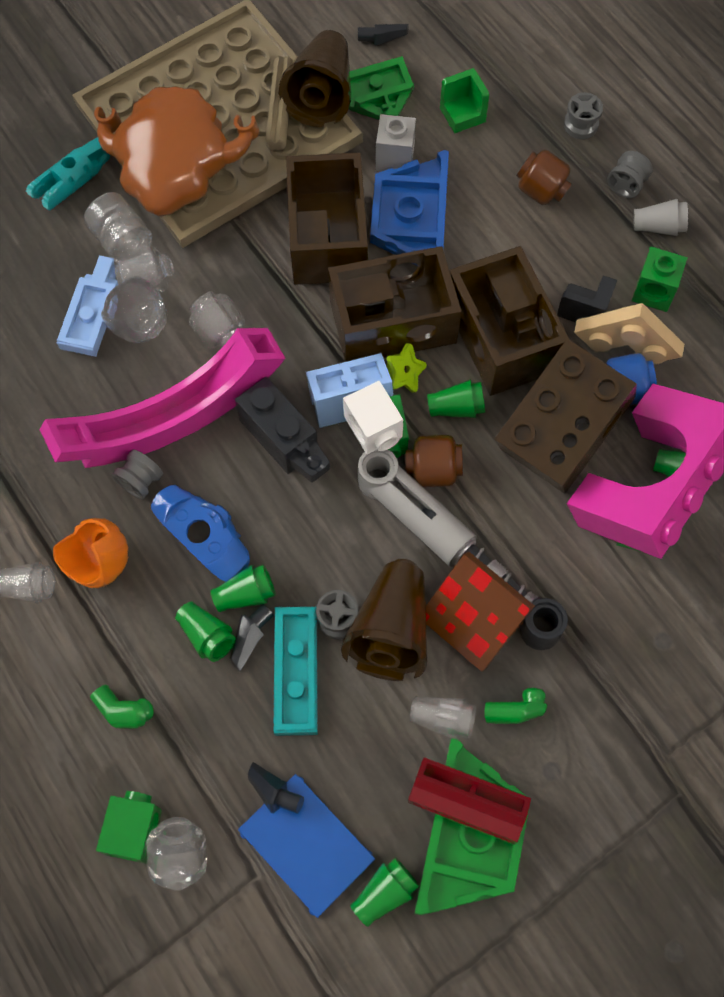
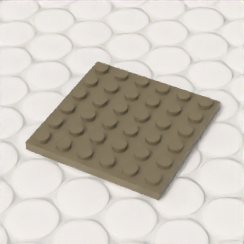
[72,0,363,248]

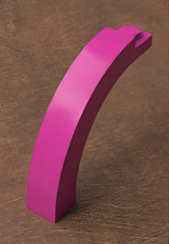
[39,328,286,468]

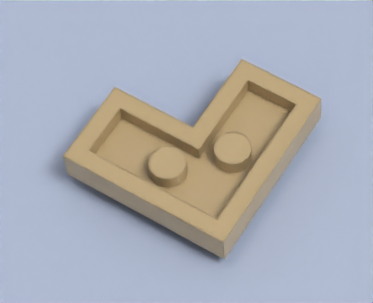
[574,303,685,364]

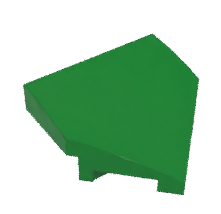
[349,56,414,120]

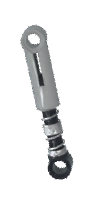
[358,449,568,651]

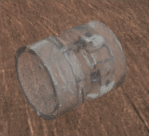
[84,192,153,264]

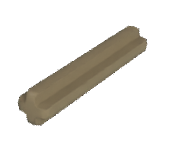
[266,56,293,151]

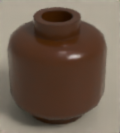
[516,150,572,205]
[405,435,463,487]

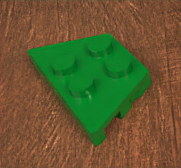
[414,738,529,916]

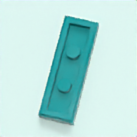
[274,607,318,736]

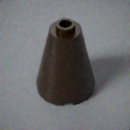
[278,30,351,127]
[341,559,427,681]

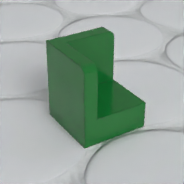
[440,68,489,134]

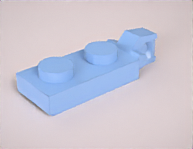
[57,255,120,357]

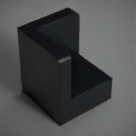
[557,275,617,323]

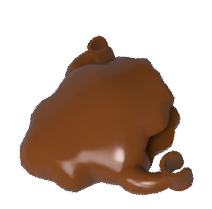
[94,86,259,217]

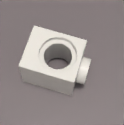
[343,381,403,454]

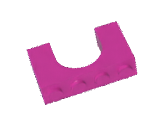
[567,384,724,559]

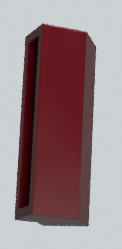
[408,757,532,845]

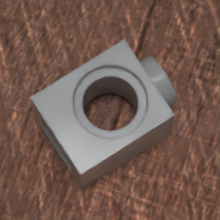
[376,114,416,172]

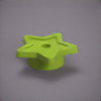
[386,343,427,393]

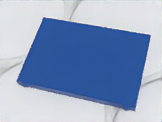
[238,774,375,918]

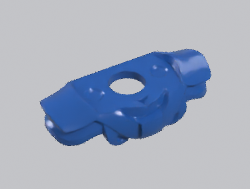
[151,485,250,582]

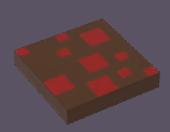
[426,552,535,672]

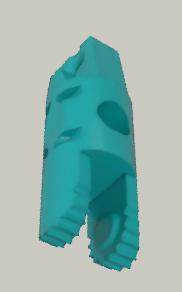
[26,137,110,211]

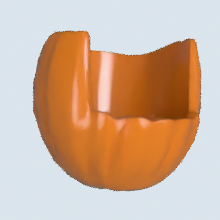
[53,518,128,588]

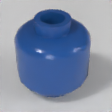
[606,353,657,406]

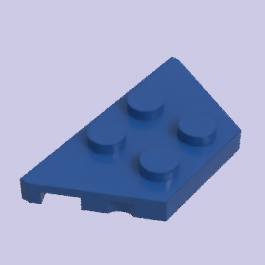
[370,150,449,266]

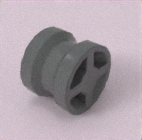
[564,92,603,139]
[607,151,653,198]
[112,449,163,500]
[316,590,358,639]

